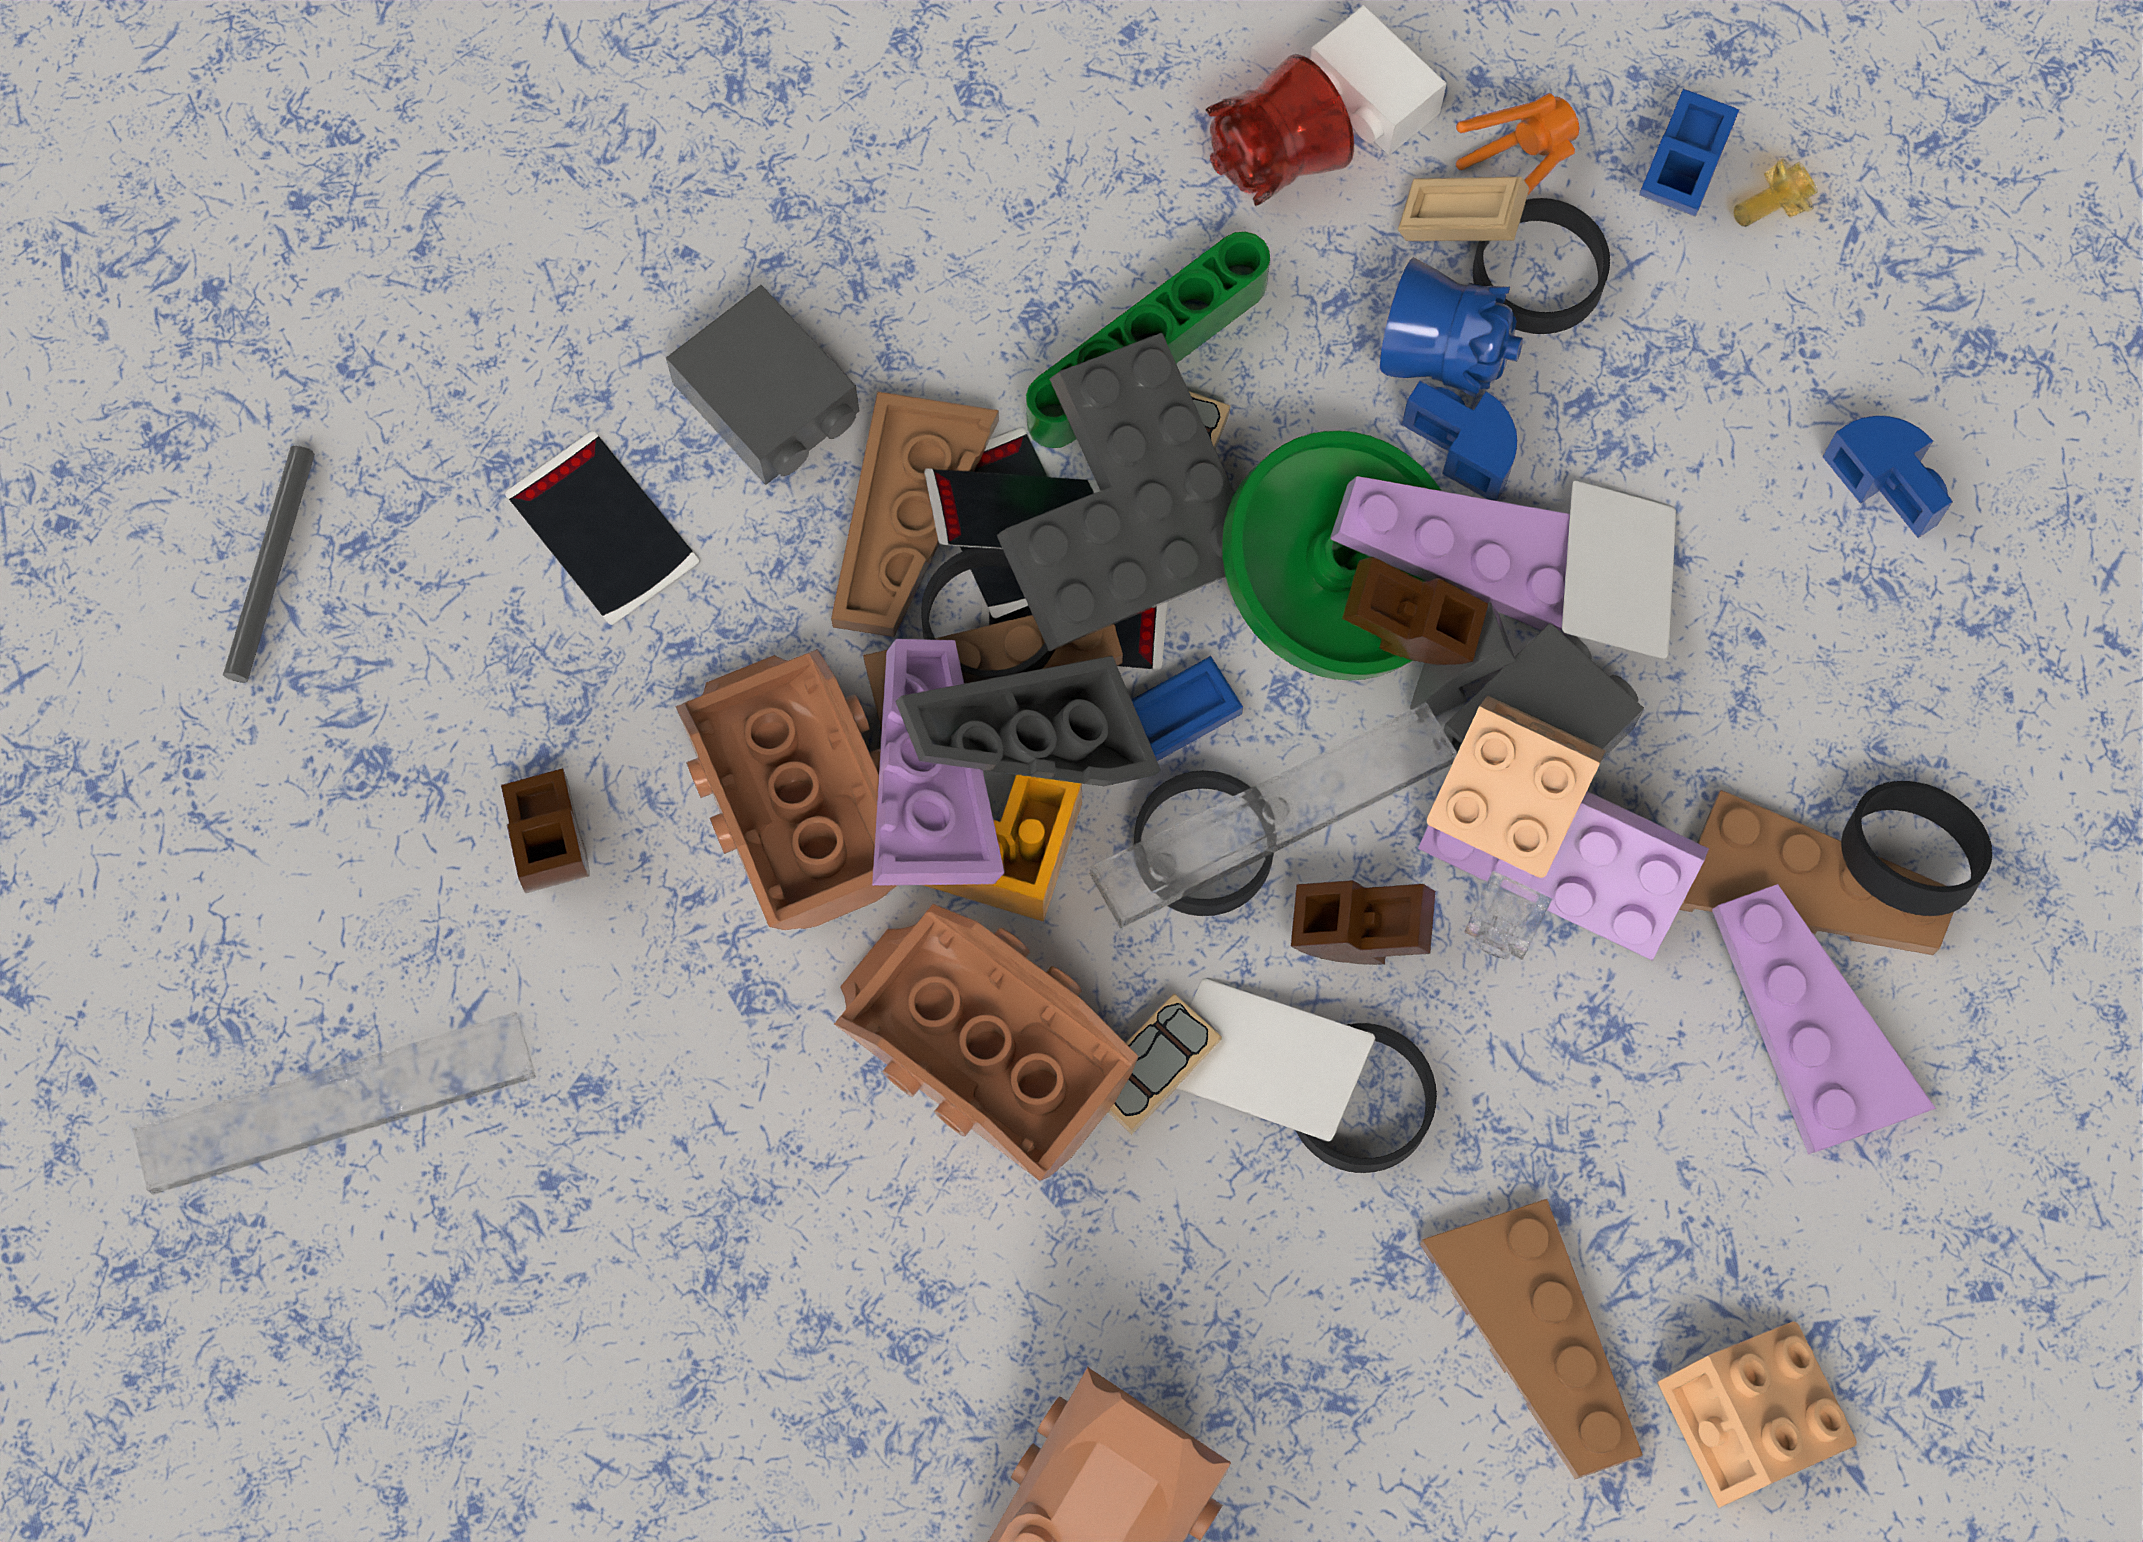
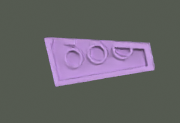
[1330,476,1570,631]
[872,639,1004,886]
[1712,884,1936,1154]

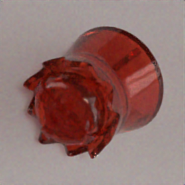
[1205,54,1354,206]

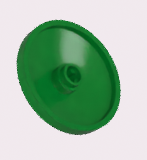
[1222,430,1442,681]

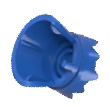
[1380,257,1523,398]

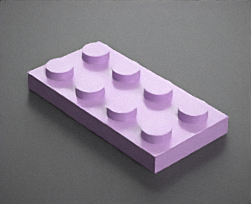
[1418,791,1709,961]

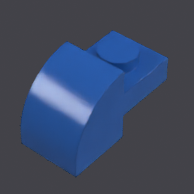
[1639,89,1740,217]
[1401,381,1517,501]
[1822,416,1953,538]

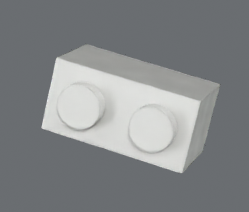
[1308,5,1447,155]

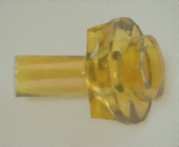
[1733,158,1818,227]

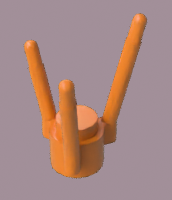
[1456,93,1580,196]

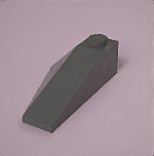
[895,656,1161,787]

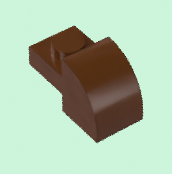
[1342,557,1488,665]
[501,768,590,893]
[1291,880,1436,965]

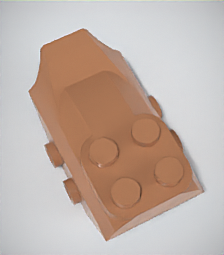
[675,649,898,930]
[834,904,1139,1181]
[988,1367,1231,1542]

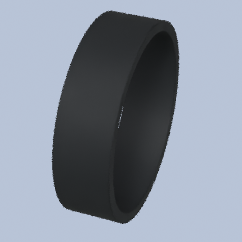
[1472,198,1610,334]
[921,547,1055,684]
[1133,770,1276,916]
[1841,781,1993,916]
[1296,1023,1437,1173]

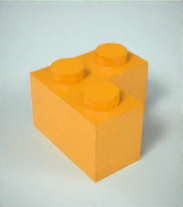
[923,775,1082,922]

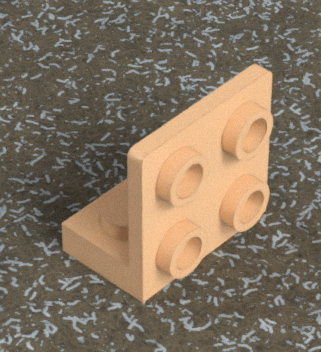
[1427,695,1605,878]
[1657,1321,1857,1508]

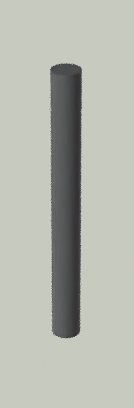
[223,446,315,683]

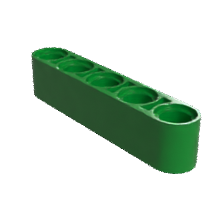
[1026,231,1271,448]

